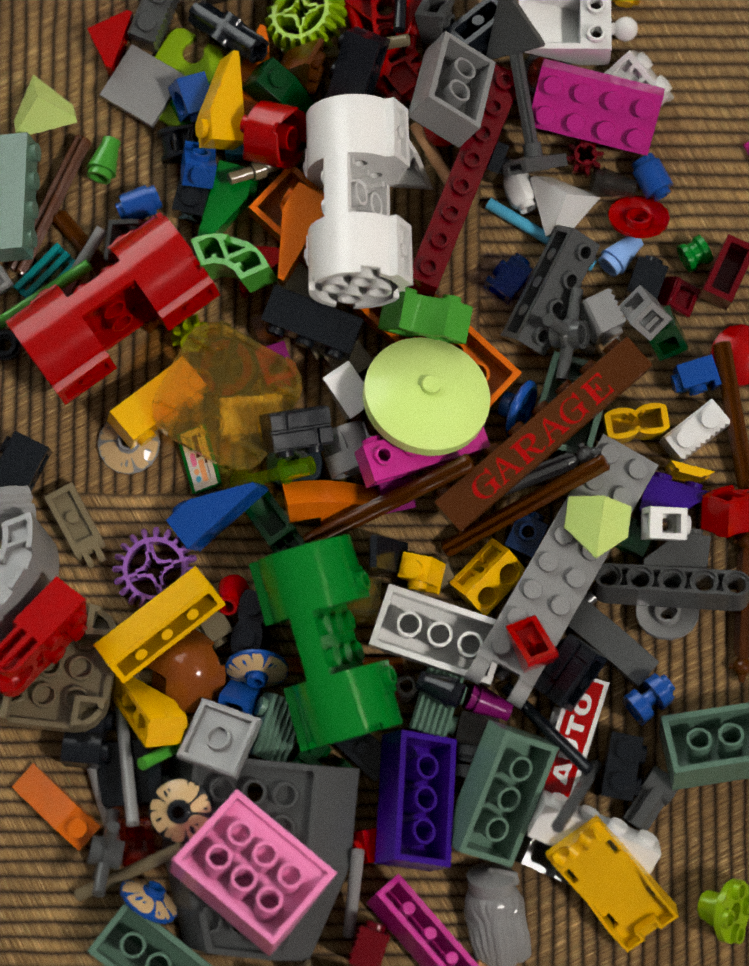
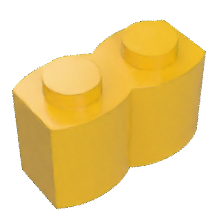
[600,403,670,444]

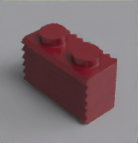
[348,919,390,966]

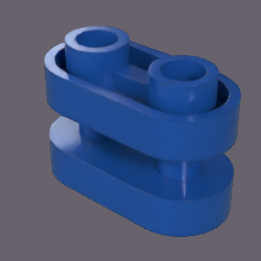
[622,673,675,726]

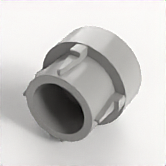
[323,421,373,480]

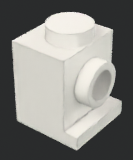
[641,506,691,541]

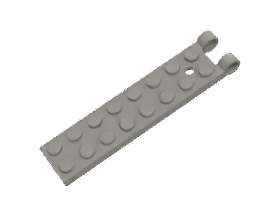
[464,434,659,709]

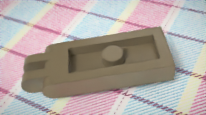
[44,482,106,569]

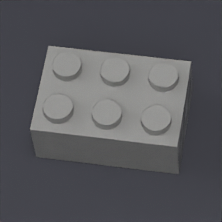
[408,31,496,148]

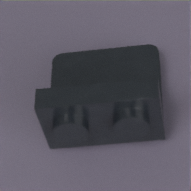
[98,739,170,808]

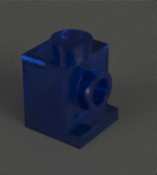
[484,253,533,305]

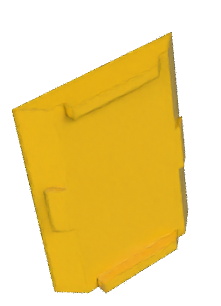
[664,460,715,484]

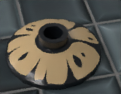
[148,778,213,843]

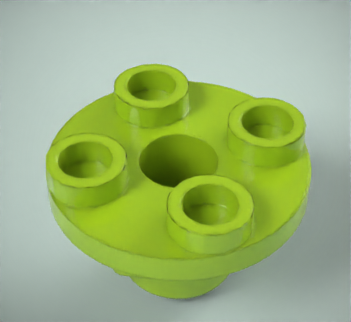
[697,878,749,944]

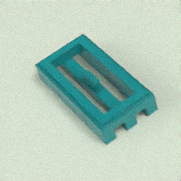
[13,243,75,298]

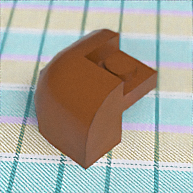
[146,629,226,713]

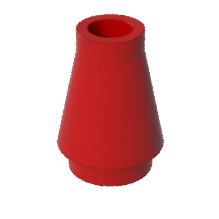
[218,574,249,615]

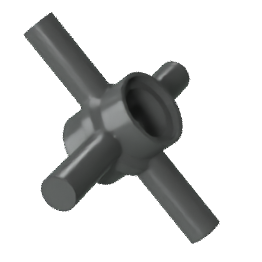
[543,287,596,382]
[87,808,125,898]

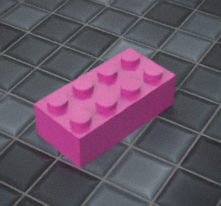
[532,59,665,156]

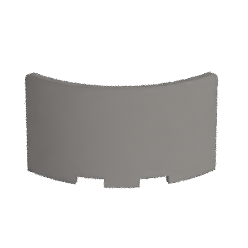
[0,511,59,643]

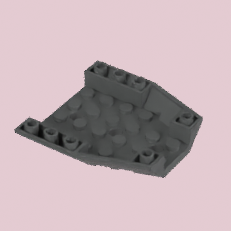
[162,754,360,961]

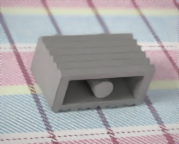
[579,288,626,347]

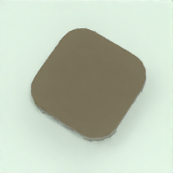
[0,604,117,733]

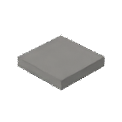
[99,44,185,129]
[176,698,263,781]

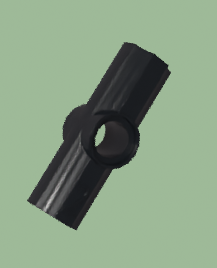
[188,0,269,64]

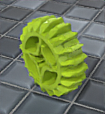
[265,0,348,54]

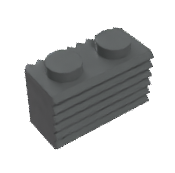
[127,0,180,53]

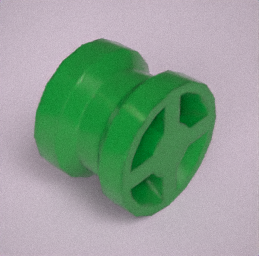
[676,234,714,273]

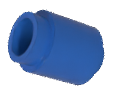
[631,153,674,201]
[115,185,163,220]

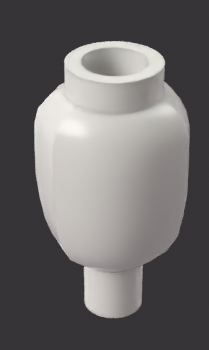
[503,159,537,214]

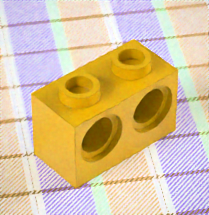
[449,538,526,616]

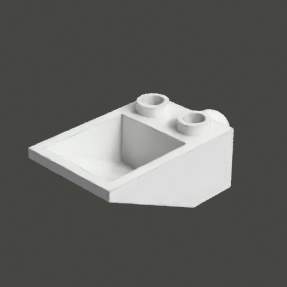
[518,0,638,65]

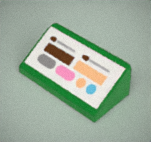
[176,424,223,495]

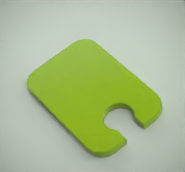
[155,28,223,126]

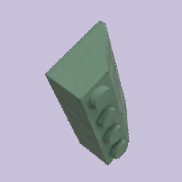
[87,903,213,966]

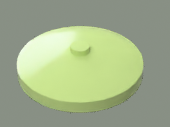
[362,337,491,456]

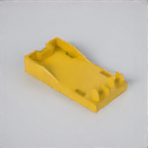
[545,815,679,953]

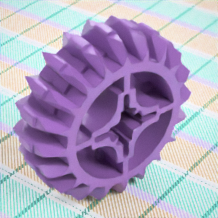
[112,527,197,609]

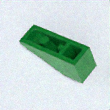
[195,160,260,254]

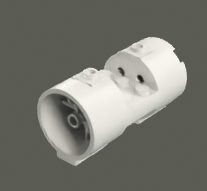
[303,94,413,309]

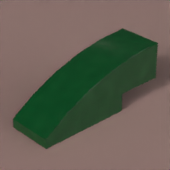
[245,479,305,554]

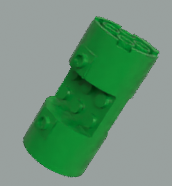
[249,535,403,752]

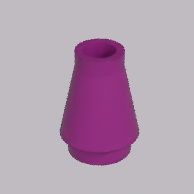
[463,684,513,721]

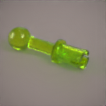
[229,456,316,488]

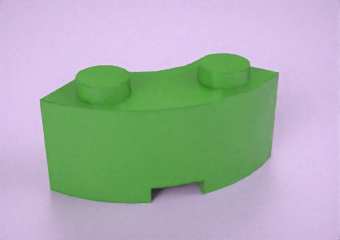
[191,233,278,293]
[378,287,473,344]

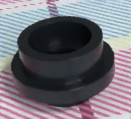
[0,330,21,361]

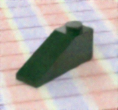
[242,57,315,115]

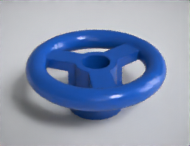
[498,380,538,438]

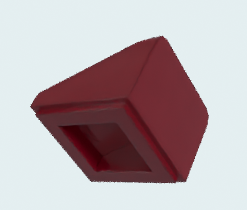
[657,277,700,318]

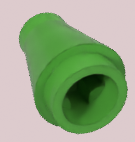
[86,136,121,184]

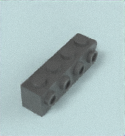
[501,225,600,356]

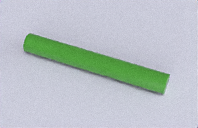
[137,735,185,770]

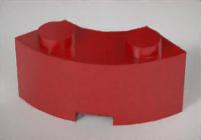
[701,485,749,538]

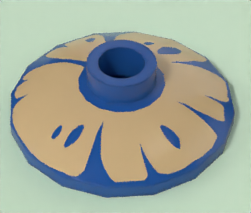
[226,649,289,688]
[120,877,177,924]

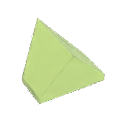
[14,74,77,135]
[564,495,632,558]

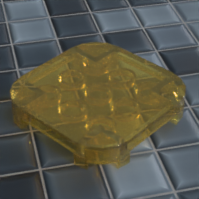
[152,320,303,472]

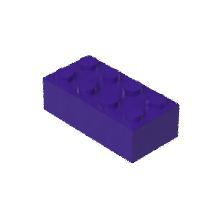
[375,729,457,871]

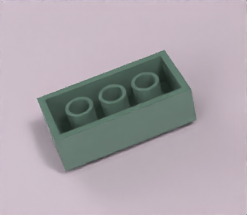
[659,702,749,790]
[452,720,559,867]

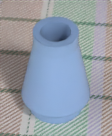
[598,236,643,277]

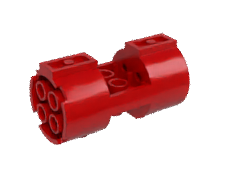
[5,212,220,405]

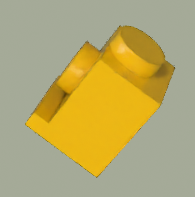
[398,552,446,595]

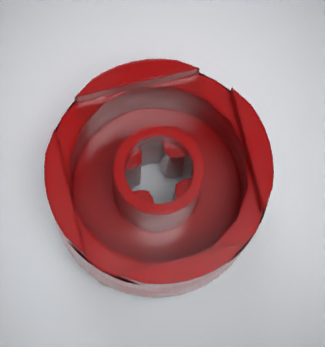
[240,100,306,169]

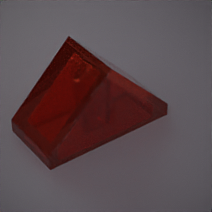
[118,817,156,867]

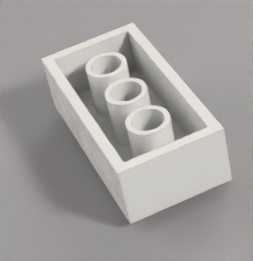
[368,583,498,687]

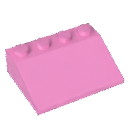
[170,789,337,957]

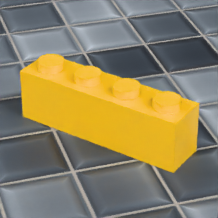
[93,566,226,684]

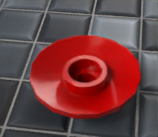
[608,196,670,238]

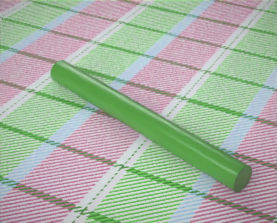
[0,259,93,330]

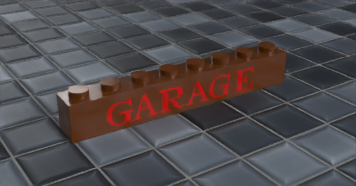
[434,336,653,535]

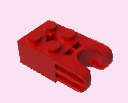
[0,576,87,697]

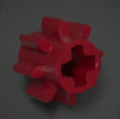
[567,139,604,178]

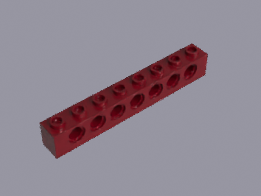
[407,64,516,297]

